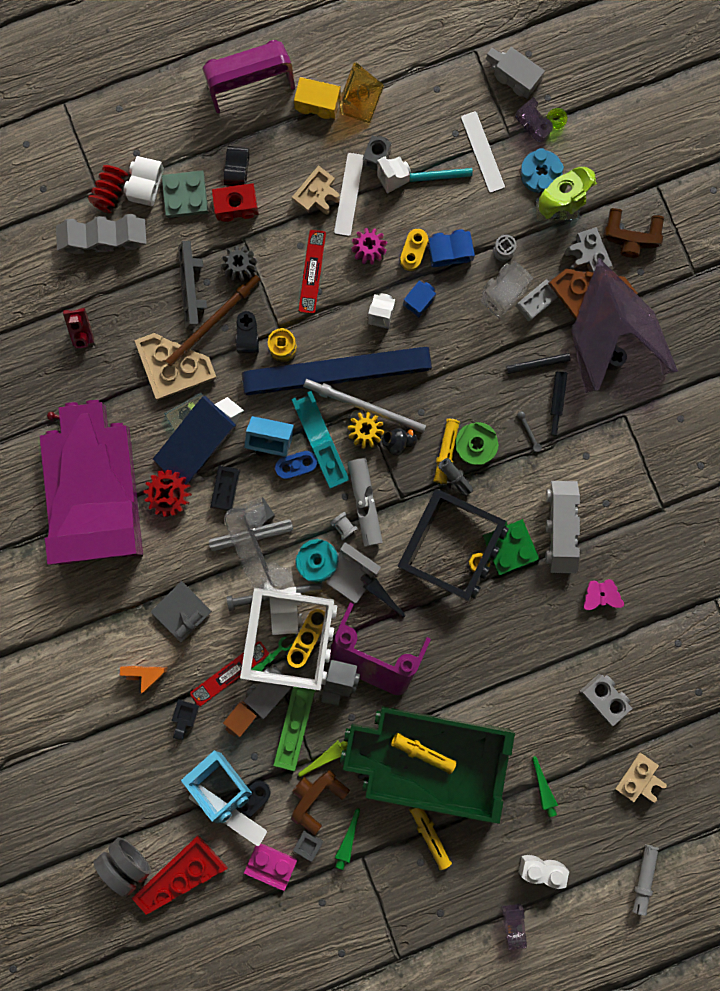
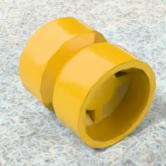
[267,328,297,362]

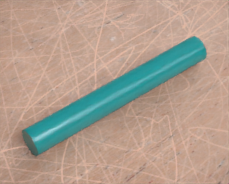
[410,168,473,182]

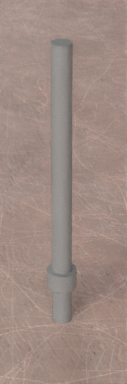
[303,379,426,433]

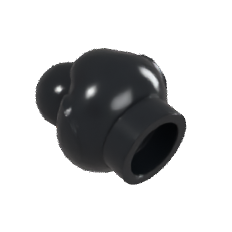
[382,428,417,455]

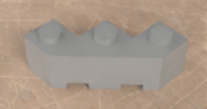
[56,214,146,254]
[545,481,580,573]

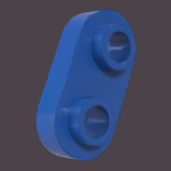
[275,451,318,479]

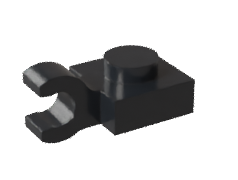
[172,699,200,740]

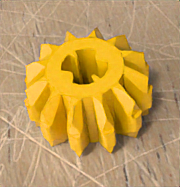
[348,412,384,449]

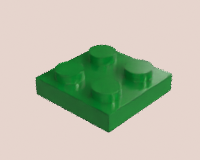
[482,519,539,575]

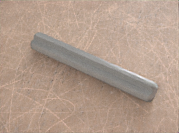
[209,519,293,551]

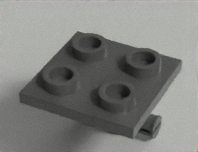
[151,581,212,642]

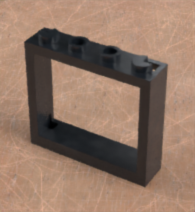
[398,488,509,602]

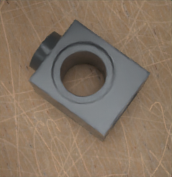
[363,135,392,171]

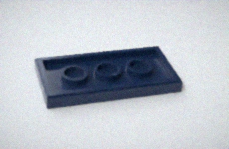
[153,396,236,485]

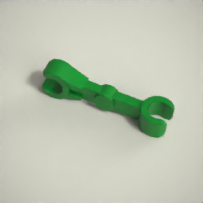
[251,636,293,672]

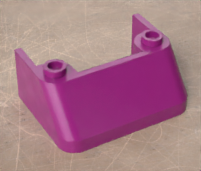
[202,40,295,113]
[329,603,431,695]

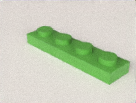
[274,686,315,771]

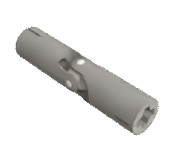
[348,458,383,547]

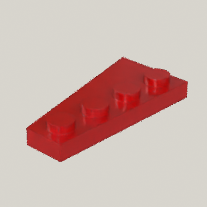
[132,835,228,915]

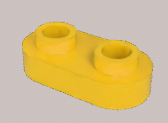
[400,229,428,271]

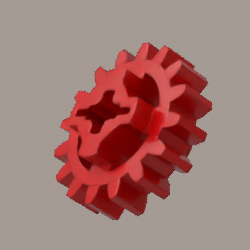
[143,470,192,517]

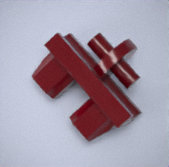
[63,308,94,349]

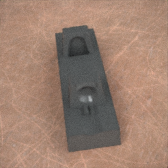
[178,241,207,329]

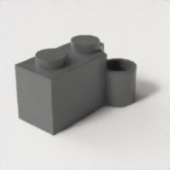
[321,660,360,706]

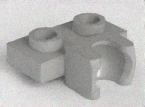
[565,227,612,273]

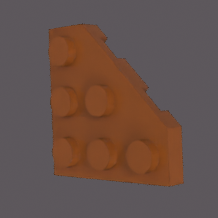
[548,269,638,333]

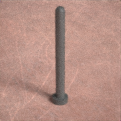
[227,583,322,611]

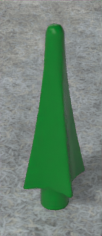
[532,756,558,817]
[335,808,360,870]

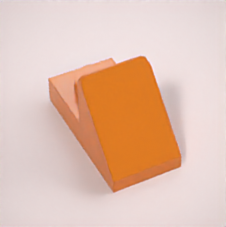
[120,666,168,694]

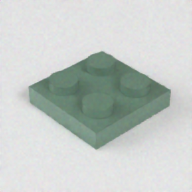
[162,170,209,218]

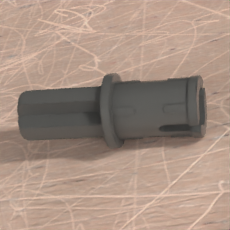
[438,458,473,496]

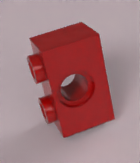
[212,183,259,222]

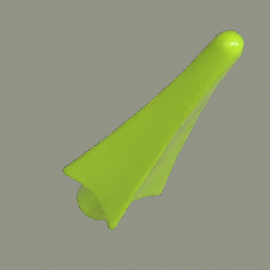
[298,740,348,777]

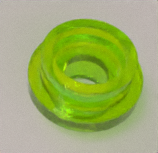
[546,108,568,129]

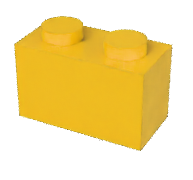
[294,77,341,119]

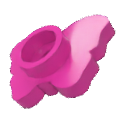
[583,579,624,610]

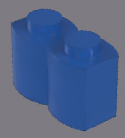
[427,229,475,267]

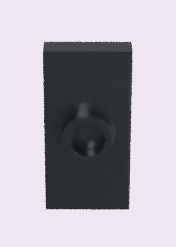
[210,465,240,512]

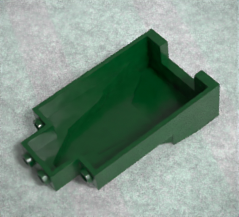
[340,706,515,824]

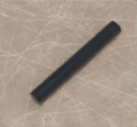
[506,353,571,374]

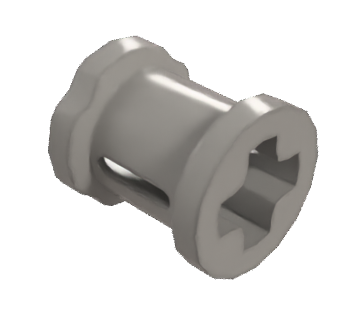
[330,512,358,540]

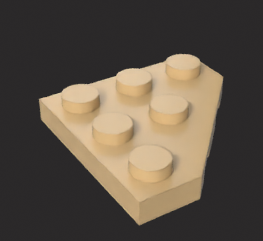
[134,333,217,401]

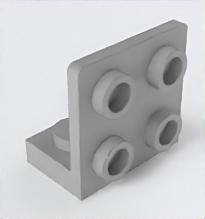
[325,542,381,603]

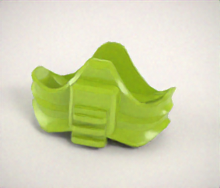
[539,167,597,219]

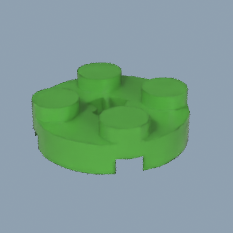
[455,422,499,466]

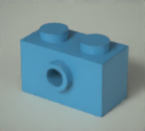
[244,416,294,457]

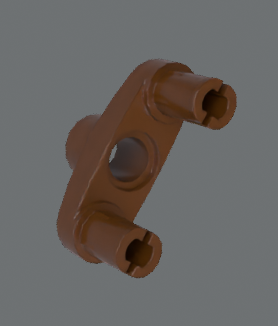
[603,208,664,258]
[290,770,350,835]

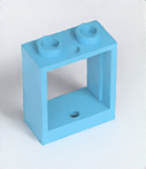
[181,750,253,823]

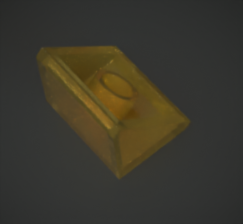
[339,62,384,123]

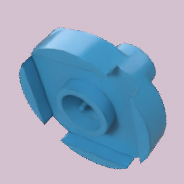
[521,148,564,193]

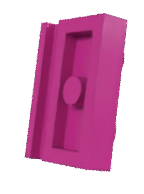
[244,843,297,891]

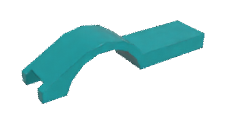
[291,391,349,488]

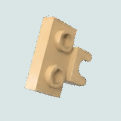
[292,165,340,215]
[615,752,667,803]

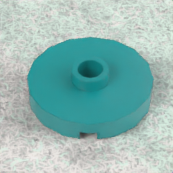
[295,539,339,583]

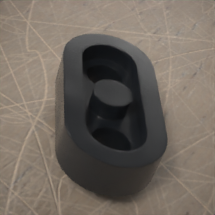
[236,781,271,818]

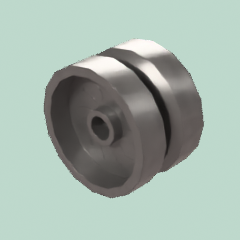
[94,837,151,897]

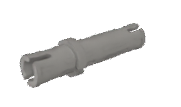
[632,844,659,916]

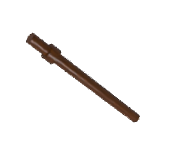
[165,275,261,367]

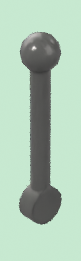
[517,411,542,452]

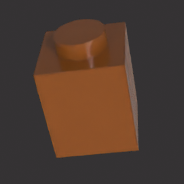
[223,701,259,737]

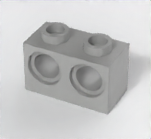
[579,674,632,726]

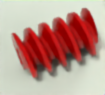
[88,165,129,214]

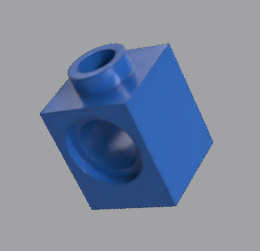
[403,280,436,318]

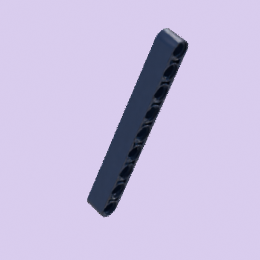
[242,347,432,395]

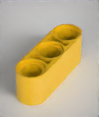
[287,609,325,668]

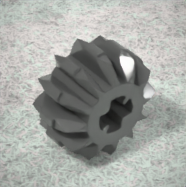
[221,245,257,282]

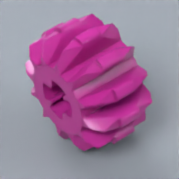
[352,228,387,265]

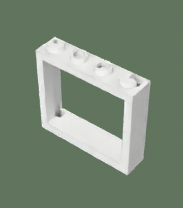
[240,588,337,690]

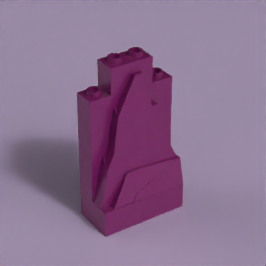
[40,400,143,565]

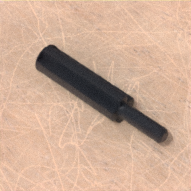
[550,371,568,436]

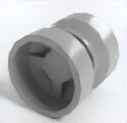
[493,235,517,261]

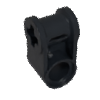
[236,311,259,353]

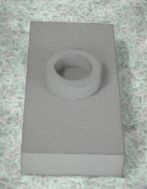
[515,279,558,321]

